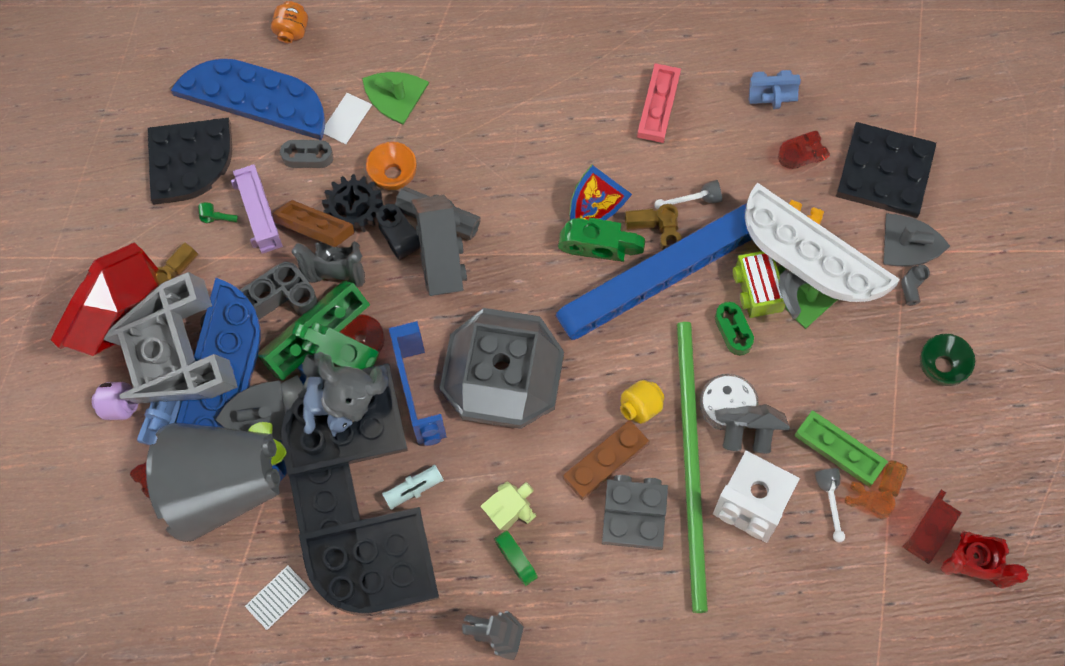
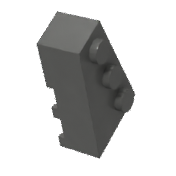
[411,195,467,296]

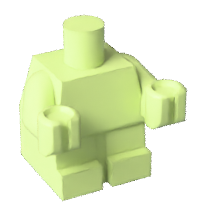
[481,481,536,530]

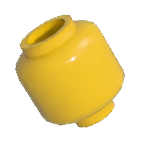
[620,380,664,424]

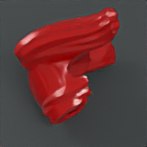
[941,531,1029,589]

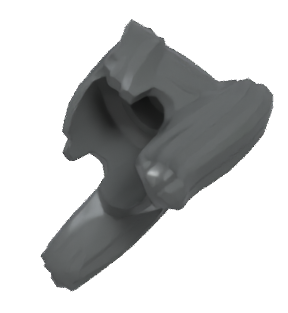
[292,241,365,287]
[314,352,388,421]

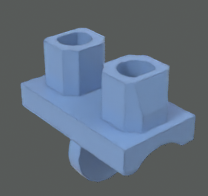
[748,70,801,109]
[137,400,182,445]

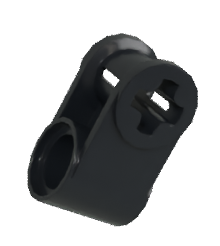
[377,204,420,260]

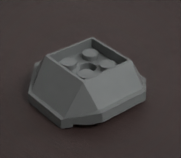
[440,308,564,429]

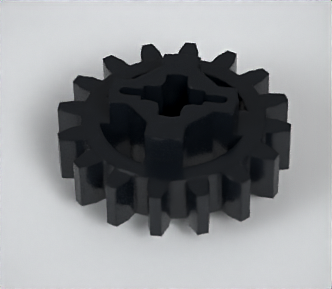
[322,174,384,233]

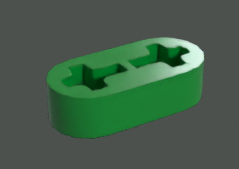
[715,302,754,356]
[494,530,538,586]

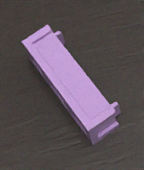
[231,164,283,254]

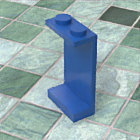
[389,321,447,446]

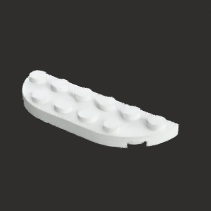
[745,183,900,302]

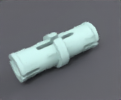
[382,464,444,510]

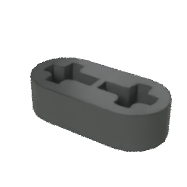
[280,140,334,168]

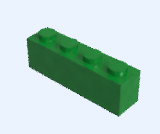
[257,281,370,380]

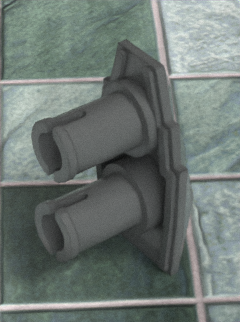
[715,404,790,454]
[462,610,524,660]

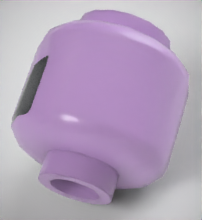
[91,382,139,420]

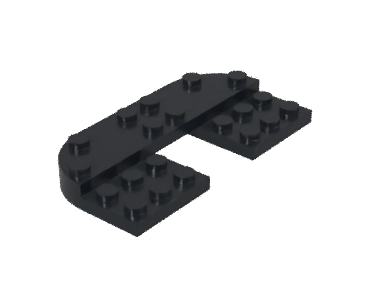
[281,363,440,616]

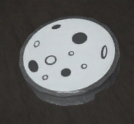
[700,374,759,430]

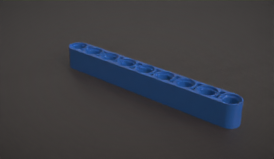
[555,203,752,340]

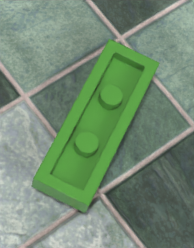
[794,410,888,488]

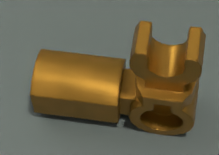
[625,204,682,250]
[156,242,198,286]

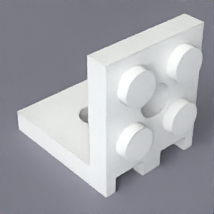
[713,451,800,543]

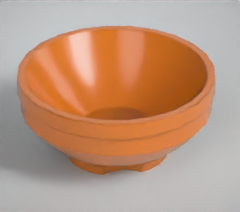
[366,142,417,190]

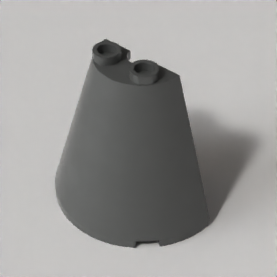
[146,423,280,542]

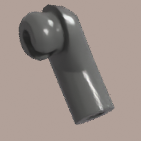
[901,264,930,306]

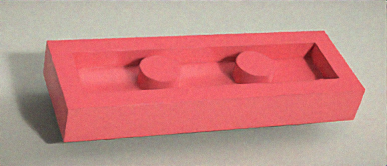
[637,63,681,143]

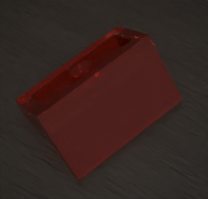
[902,489,962,564]

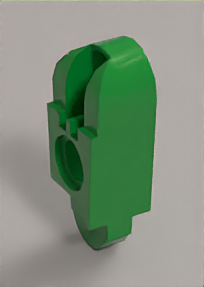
[558,217,646,262]
[291,322,380,369]

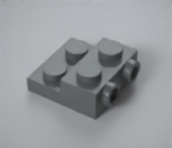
[602,475,668,550]

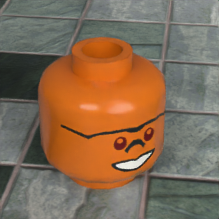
[271,1,308,43]

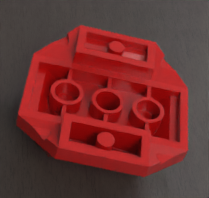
[50,242,159,356]

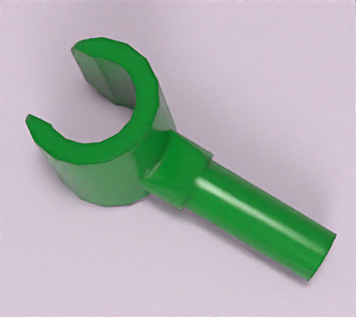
[198,202,238,224]

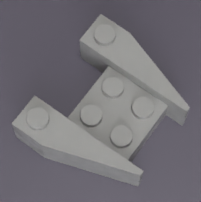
[104,272,238,403]

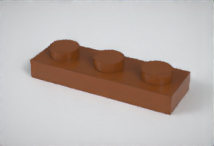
[272,200,354,247]
[563,420,650,500]

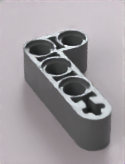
[200,262,318,327]

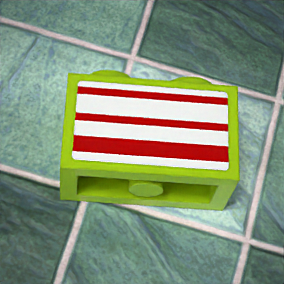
[733,251,785,318]

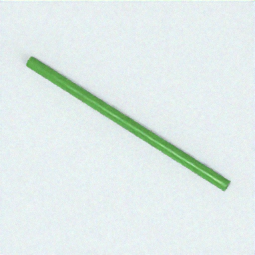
[677,322,708,613]

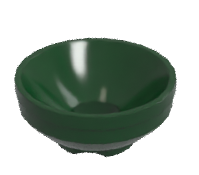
[920,334,976,386]

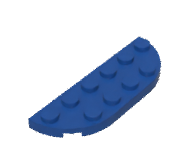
[171,59,325,140]
[176,278,261,428]

